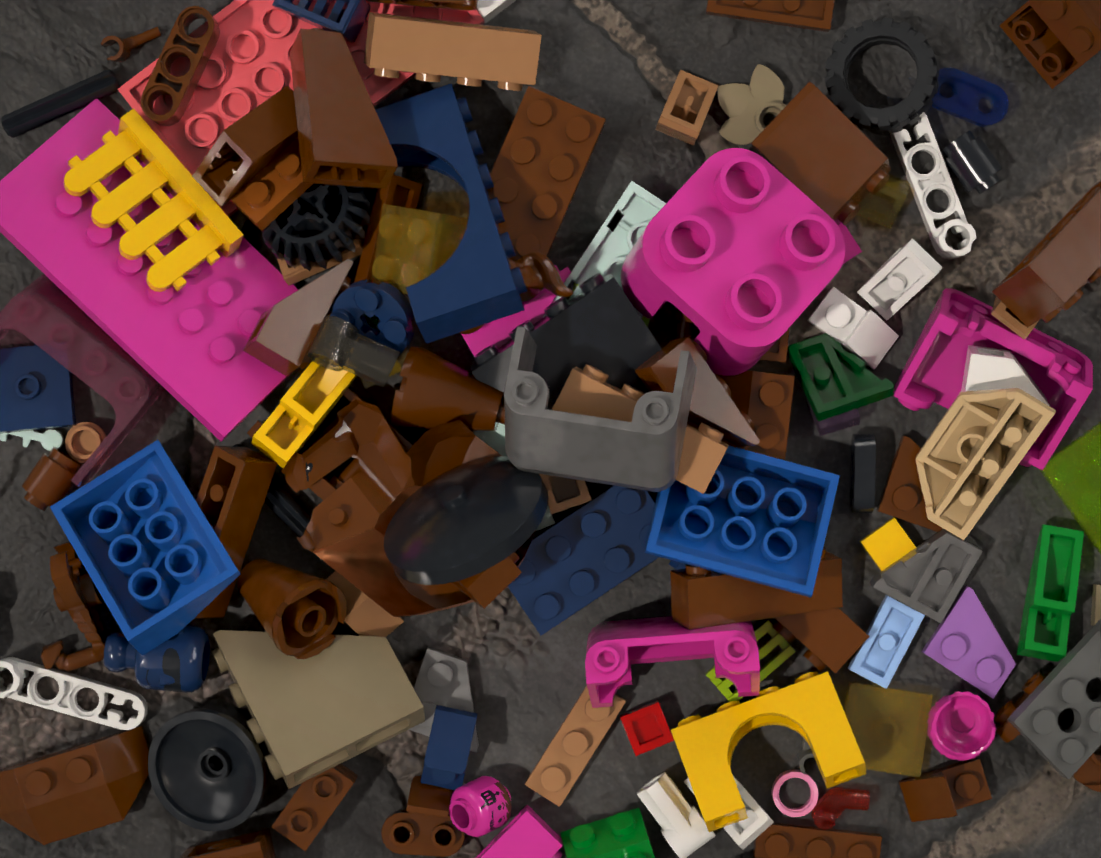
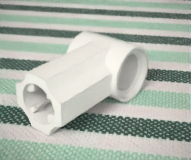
[637,772,716,858]

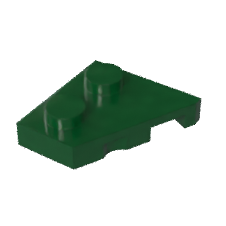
[787,333,894,422]

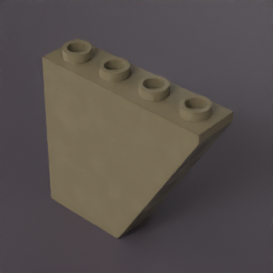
[211,630,425,789]

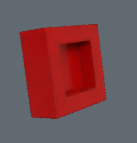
[620,700,674,756]

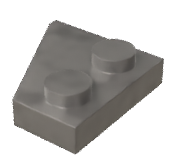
[869,529,983,623]
[409,647,479,753]

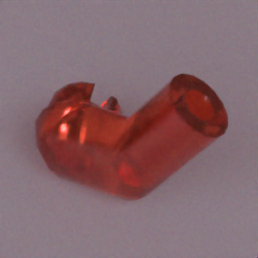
[811,787,870,830]

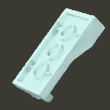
[543,181,666,318]

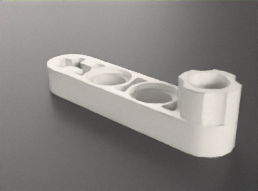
[889,112,976,259]
[0,657,148,730]

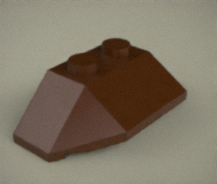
[0,725,150,845]

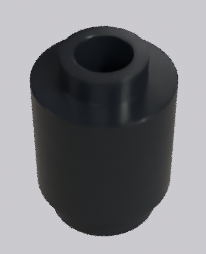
[943,130,1002,194]

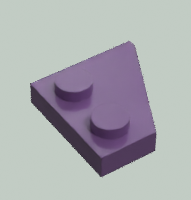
[921,585,1016,699]

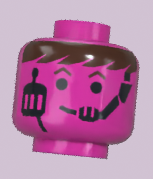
[449,776,512,837]

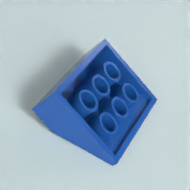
[50,440,240,656]
[645,445,840,598]

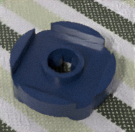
[328,280,415,366]

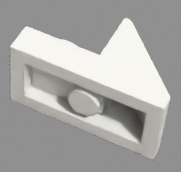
[857,238,943,320]
[807,287,899,370]

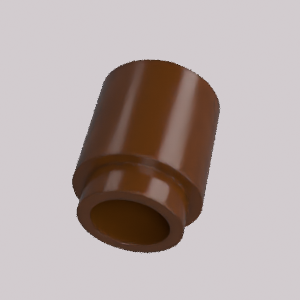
[22,446,81,511]

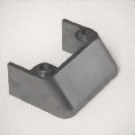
[504,326,697,492]

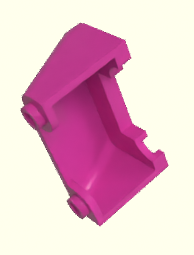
[894,288,1093,470]
[585,616,760,708]

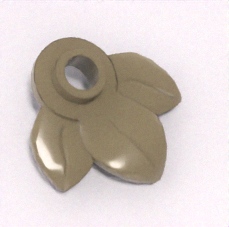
[717,64,786,145]

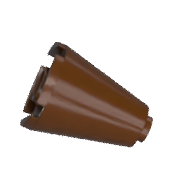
[391,346,505,431]
[237,559,347,659]

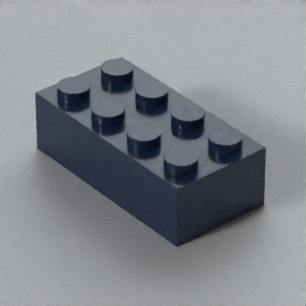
[508,485,659,636]

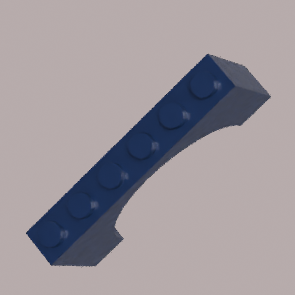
[376,84,527,344]

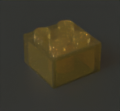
[371,204,469,295]

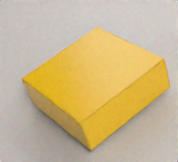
[859,517,916,572]

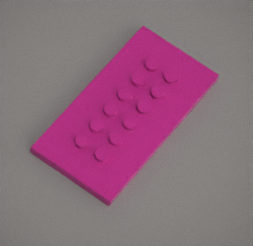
[0,99,334,442]

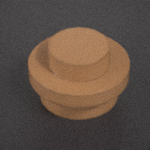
[65,422,108,463]

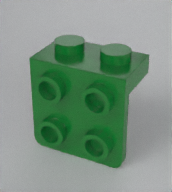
[560,808,655,858]

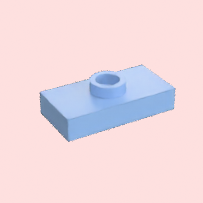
[848,595,925,689]

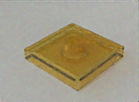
[844,681,933,777]

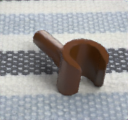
[101,26,161,62]

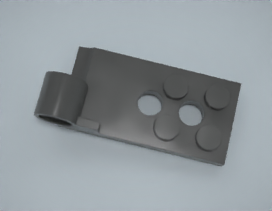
[1007,619,1101,780]

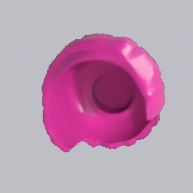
[927,691,996,761]

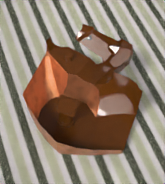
[281,399,549,617]

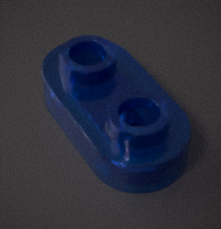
[932,68,1009,127]

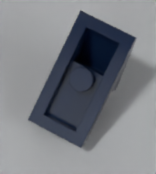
[421,705,478,790]

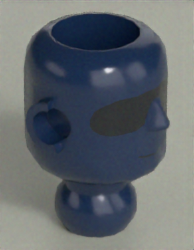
[104,625,210,693]

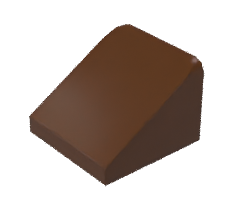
[406,776,453,819]

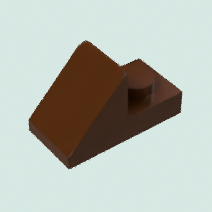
[898,757,992,822]

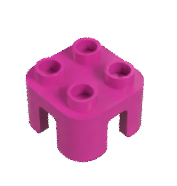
[621,148,846,376]

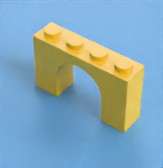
[671,671,866,832]

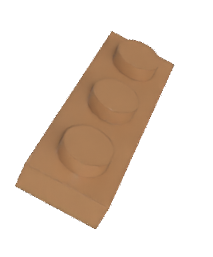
[525,685,626,807]

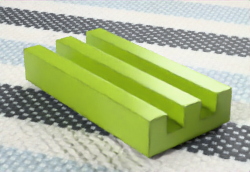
[705,620,796,702]

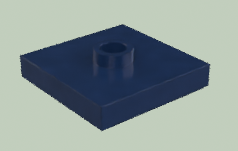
[0,342,76,434]

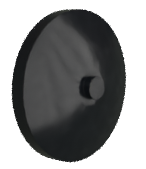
[384,456,548,585]

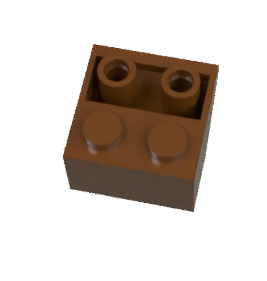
[999,0,1101,89]

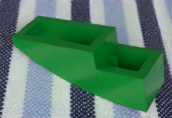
[1017,524,1084,662]

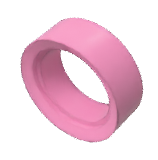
[771,769,819,817]

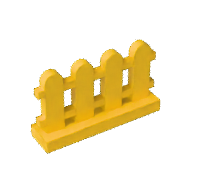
[64,108,243,292]

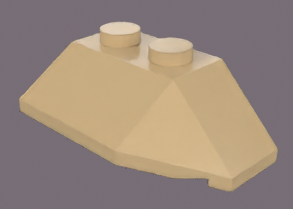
[915,388,1056,540]

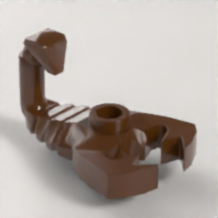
[40,541,108,672]

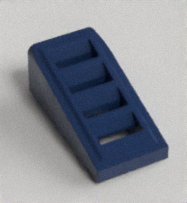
[272,0,370,43]

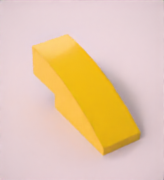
[251,336,366,468]

